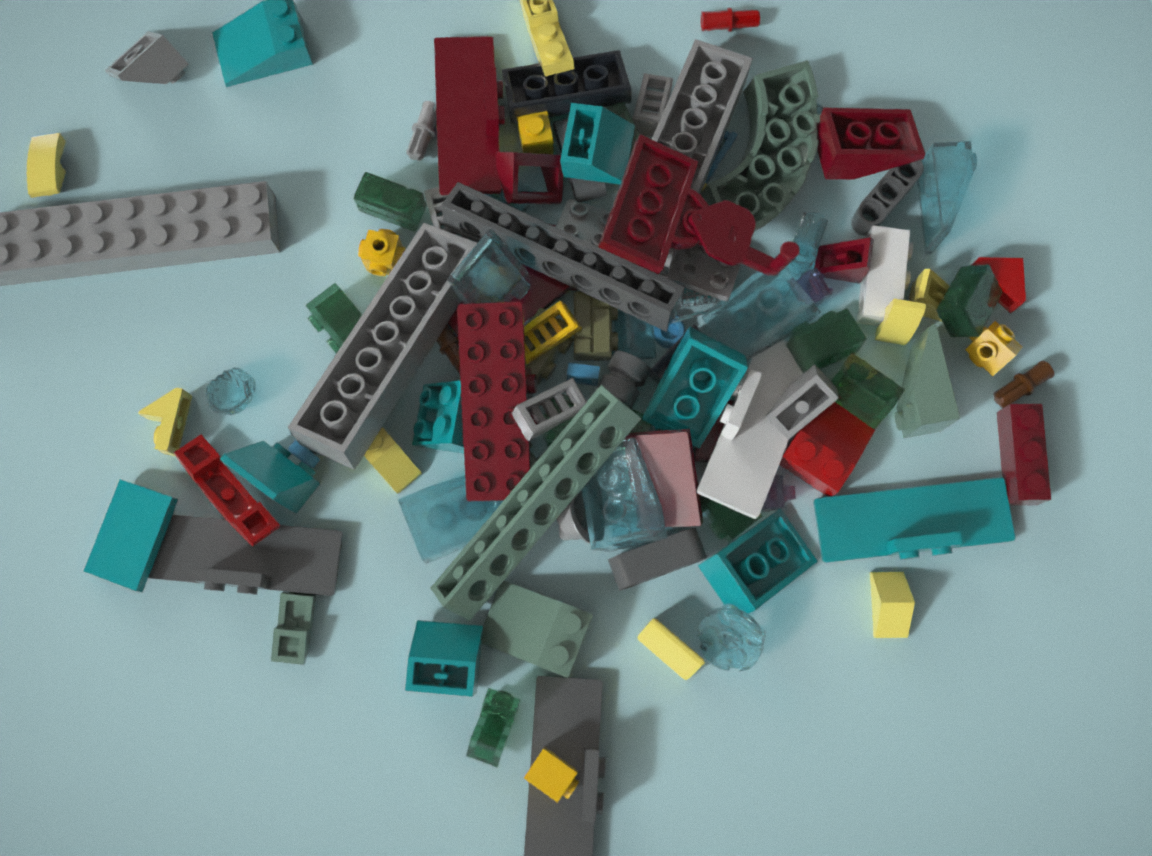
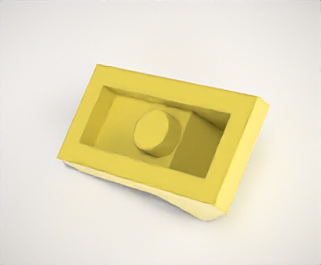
[138,388,192,456]

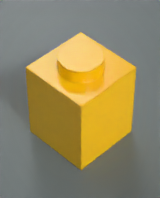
[517,111,554,154]
[524,747,579,803]

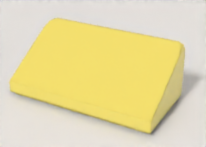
[637,618,705,680]

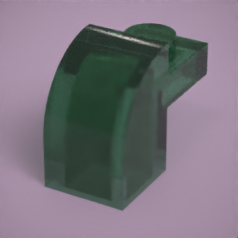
[466,688,521,768]

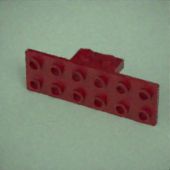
[434,36,505,196]
[457,301,537,501]

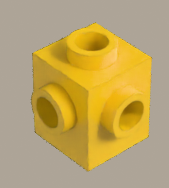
[358,228,406,276]
[965,321,1023,376]

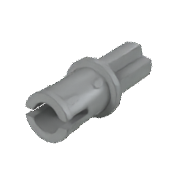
[406,101,437,161]

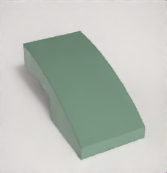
[271,591,316,665]

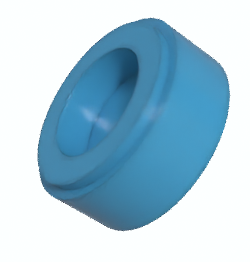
[654,317,685,349]
[288,440,320,468]

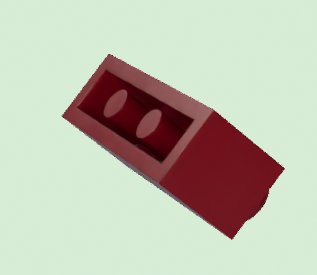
[996,404,1051,506]

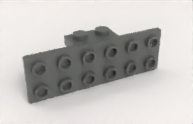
[148,515,343,596]
[524,676,606,856]

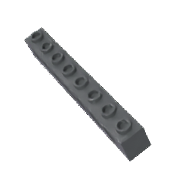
[442,182,685,332]

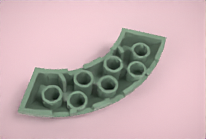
[700,60,820,232]

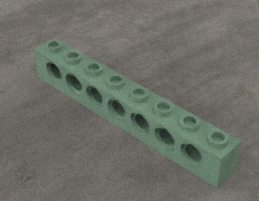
[430,385,641,620]

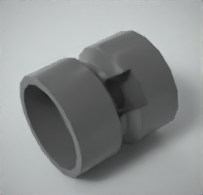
[595,351,651,410]

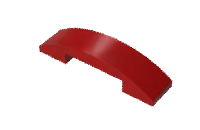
[174,434,280,546]

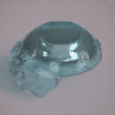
[206,367,256,415]

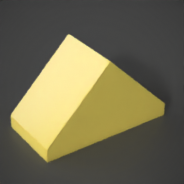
[908,269,960,323]
[870,572,915,638]

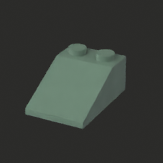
[895,324,960,438]
[482,581,593,678]

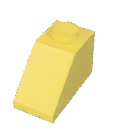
[364,427,422,494]

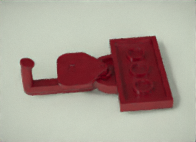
[598,134,800,276]

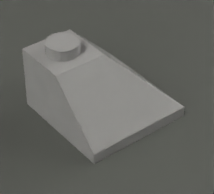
[105,31,188,84]

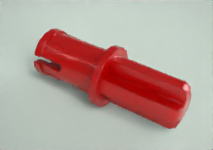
[700,7,760,32]

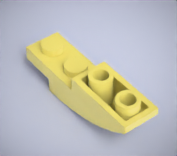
[519,0,574,76]

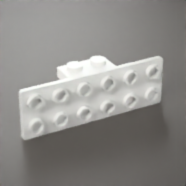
[697,332,820,519]

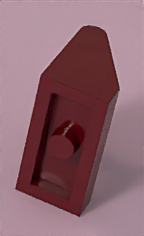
[496,152,563,205]

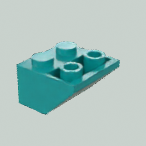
[560,103,635,184]
[412,380,464,453]
[405,620,483,697]

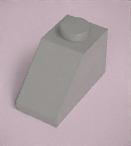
[766,365,839,440]

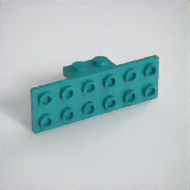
[813,477,1016,563]

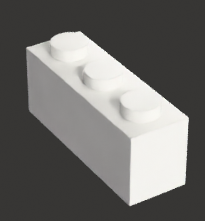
[857,225,913,326]

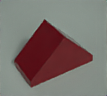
[813,237,874,284]

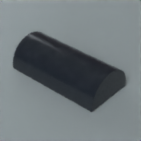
[502,50,632,124]

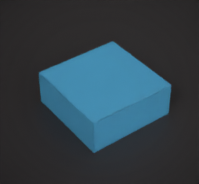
[566,363,600,386]

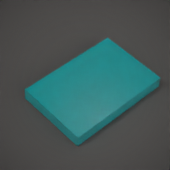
[83,479,178,592]

